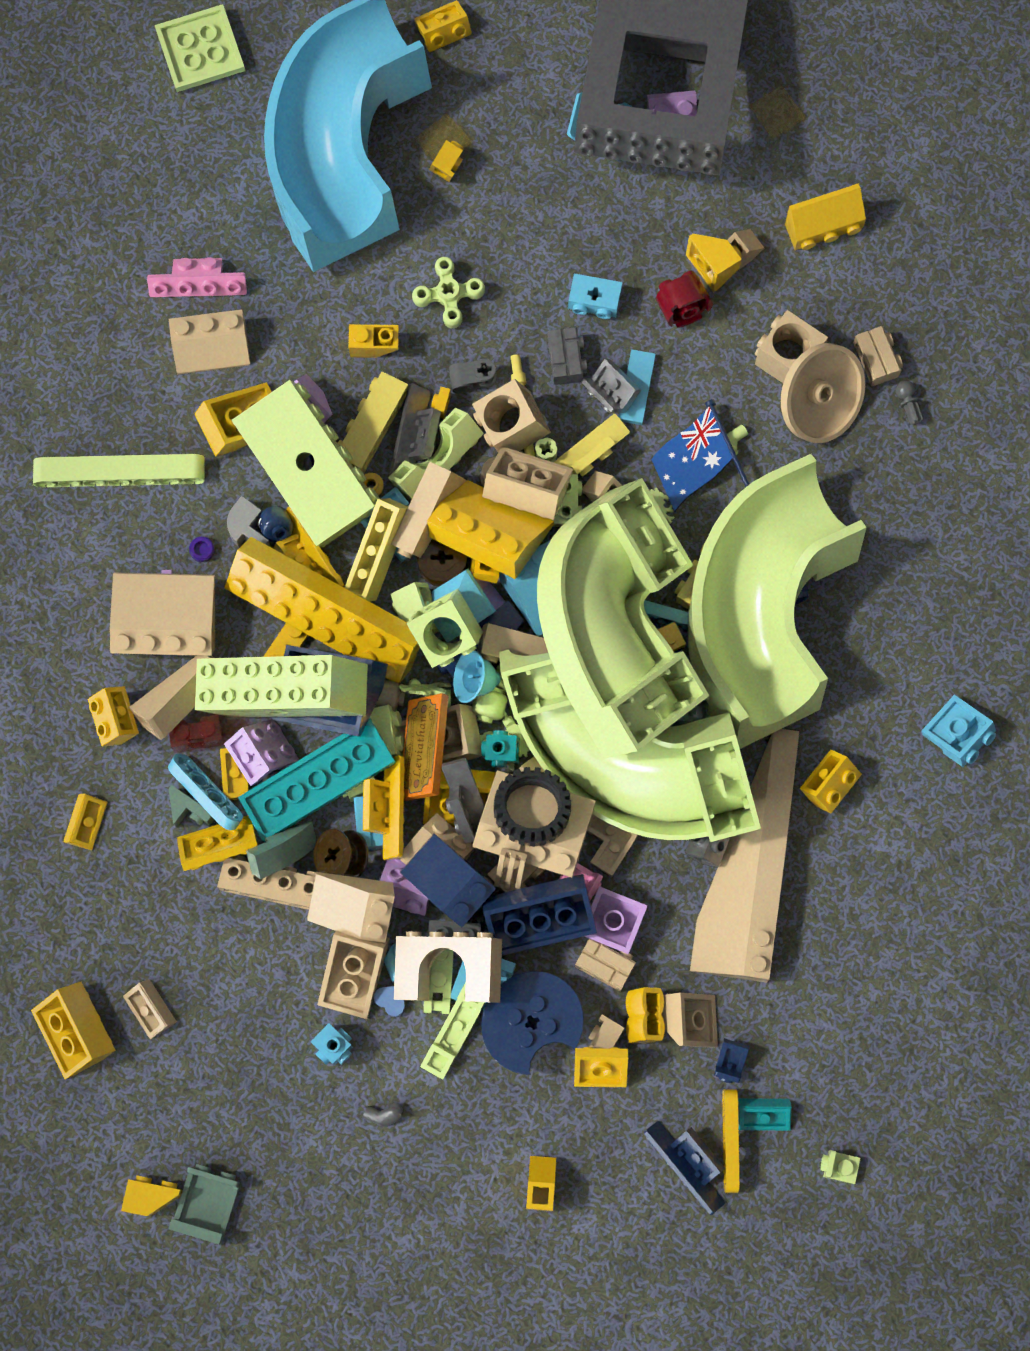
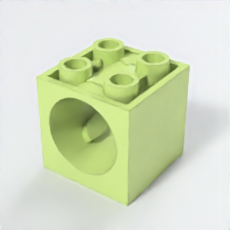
[407,589,483,668]

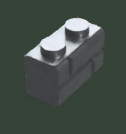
[548,328,587,385]

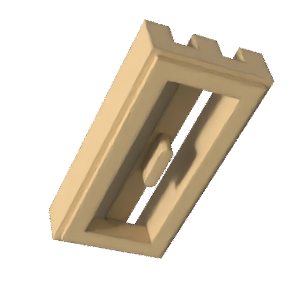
[494,848,527,890]

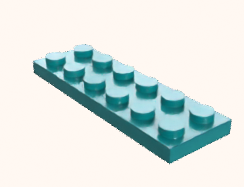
[238,718,396,842]

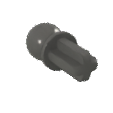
[895,380,923,425]

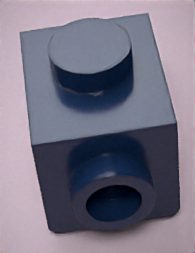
[714,1038,749,1083]

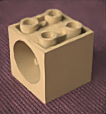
[754,310,828,383]
[472,379,551,453]

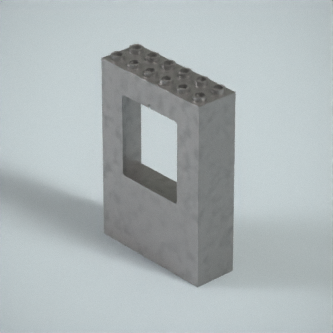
[574,0,748,175]

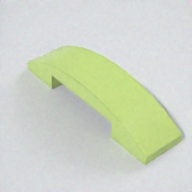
[420,982,485,1079]

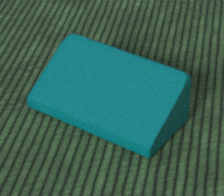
[738,1098,792,1131]

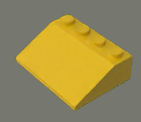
[427,480,554,579]

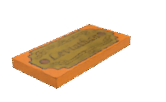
[403,693,449,801]

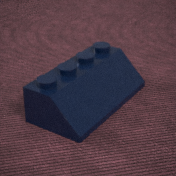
[483,874,597,955]

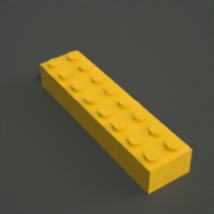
[224,537,420,683]

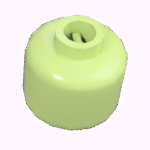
[472,687,508,724]

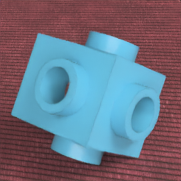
[311,1023,353,1066]

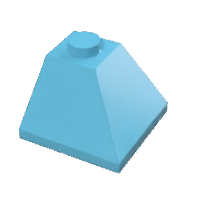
[432,569,496,642]

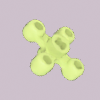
[412,257,485,329]

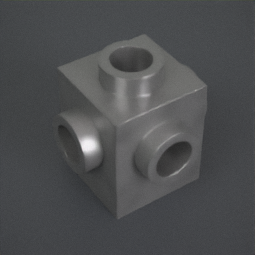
[685,836,730,867]

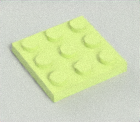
[155,4,245,92]

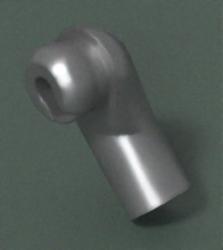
[363,1103,403,1127]

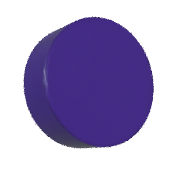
[189,537,215,562]

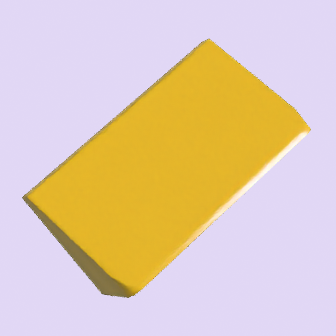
[63,794,108,850]

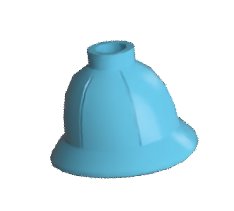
[453,650,501,703]

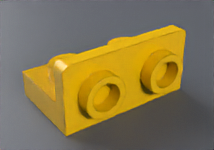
[414,0,472,52]

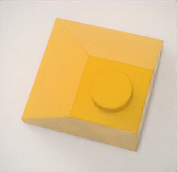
[686,234,742,293]

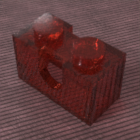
[169,715,225,753]

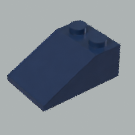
[400,833,496,928]

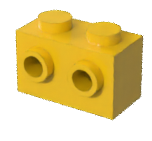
[88,686,139,746]
[800,749,862,813]

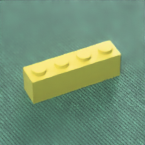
[338,372,408,474]
[345,498,408,601]

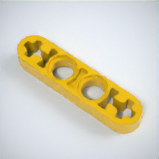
[722,1089,739,1193]

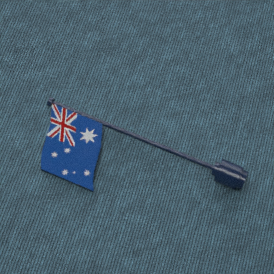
[651,399,809,605]

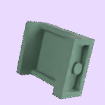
[169,1164,241,1245]

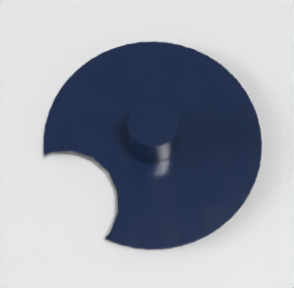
[481,971,584,1075]

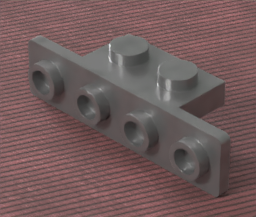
[389,384,441,476]
[442,758,485,850]

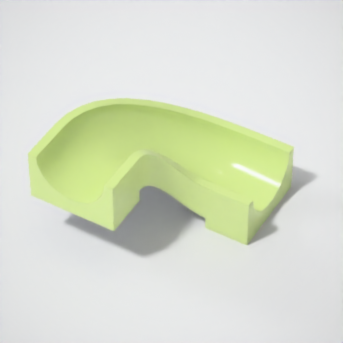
[537,478,709,758]
[499,649,761,842]

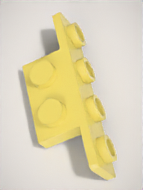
[554,414,630,477]

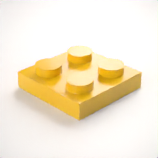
[574,1047,628,1087]

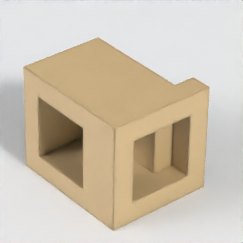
[589,1015,624,1049]

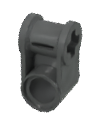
[448,359,497,393]

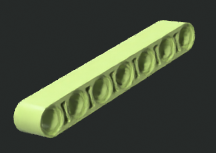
[33,454,205,487]

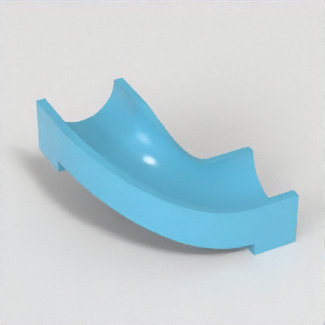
[264,0,432,272]

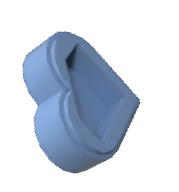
[374,986,405,1017]

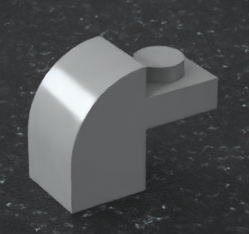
[227,496,271,547]

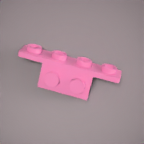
[147,257,247,297]

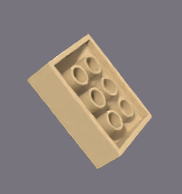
[110,572,215,656]
[472,770,596,877]

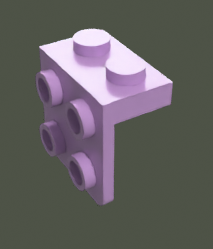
[380,848,429,916]

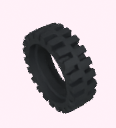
[494,767,571,847]

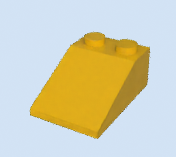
[195,382,271,457]

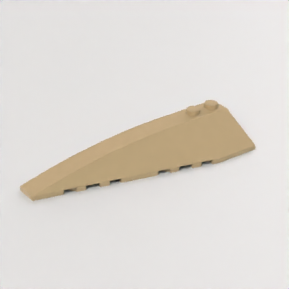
[690,729,799,983]

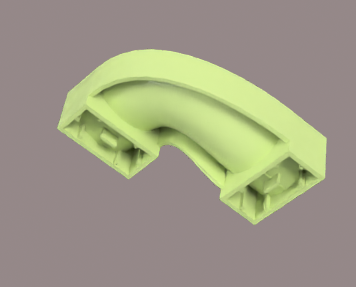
[688,454,867,749]

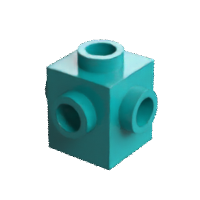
[481,730,520,768]

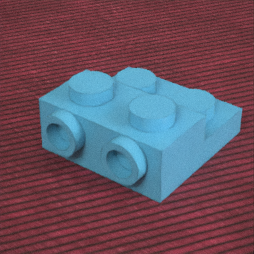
[921,695,996,767]

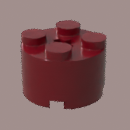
[656,271,713,328]

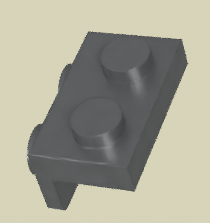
[581,359,641,414]

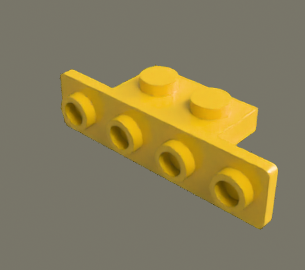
[274,506,344,587]
[363,755,405,860]

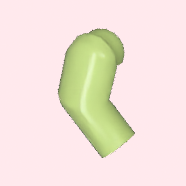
[727,425,748,455]

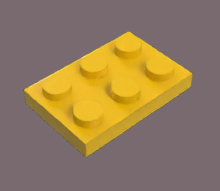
[177,815,258,871]

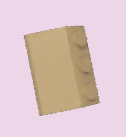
[169,309,250,375]
[482,446,573,520]

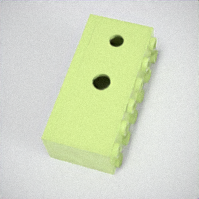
[232,380,380,547]
[195,655,368,718]

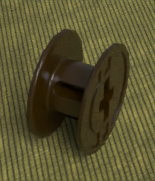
[417,539,468,587]
[314,829,368,878]

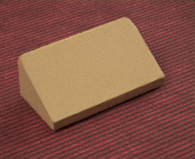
[123,979,177,1039]

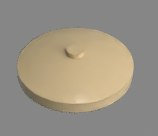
[781,343,865,443]

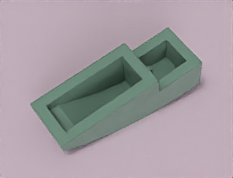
[246,821,316,879]

